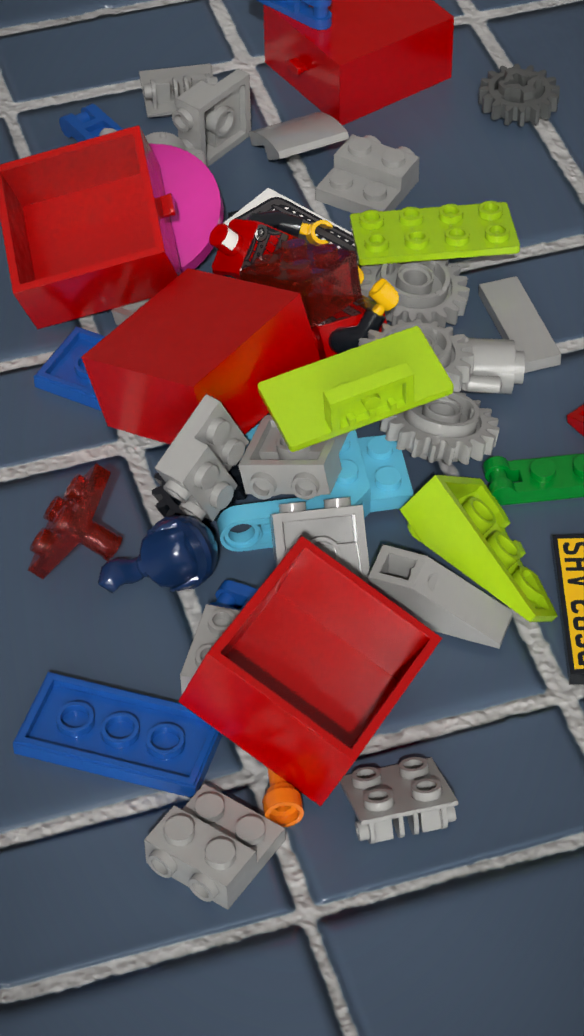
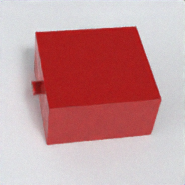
[263,0,454,125]
[0,125,181,329]
[81,268,321,445]
[178,536,442,807]

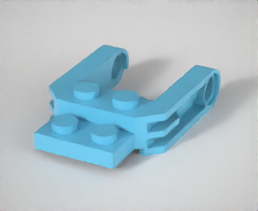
[217,424,414,552]

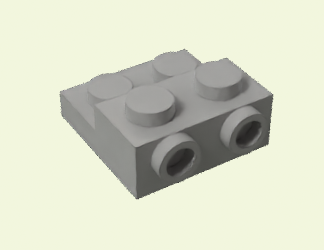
[172,68,251,167]
[315,134,419,213]
[155,394,249,521]
[238,415,349,500]
[269,497,370,583]
[144,784,286,910]

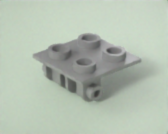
[139,64,218,118]
[339,757,458,844]

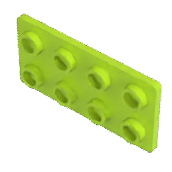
[350,201,520,266]
[258,326,454,452]

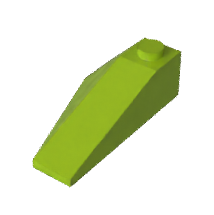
[400,475,558,622]

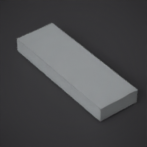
[479,276,561,373]

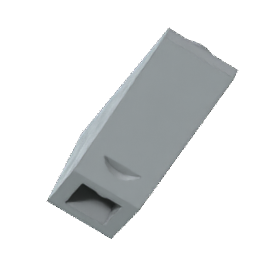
[368,544,513,649]

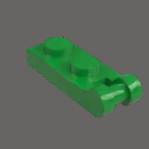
[483,453,584,505]

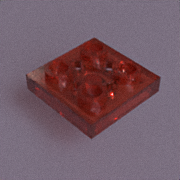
[28,463,123,579]

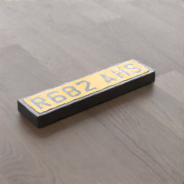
[551,534,584,685]

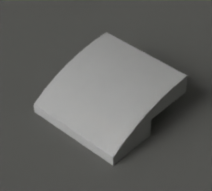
[249,112,349,160]

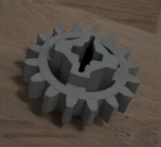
[479,64,560,127]

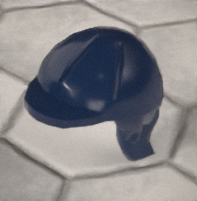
[98,514,218,593]

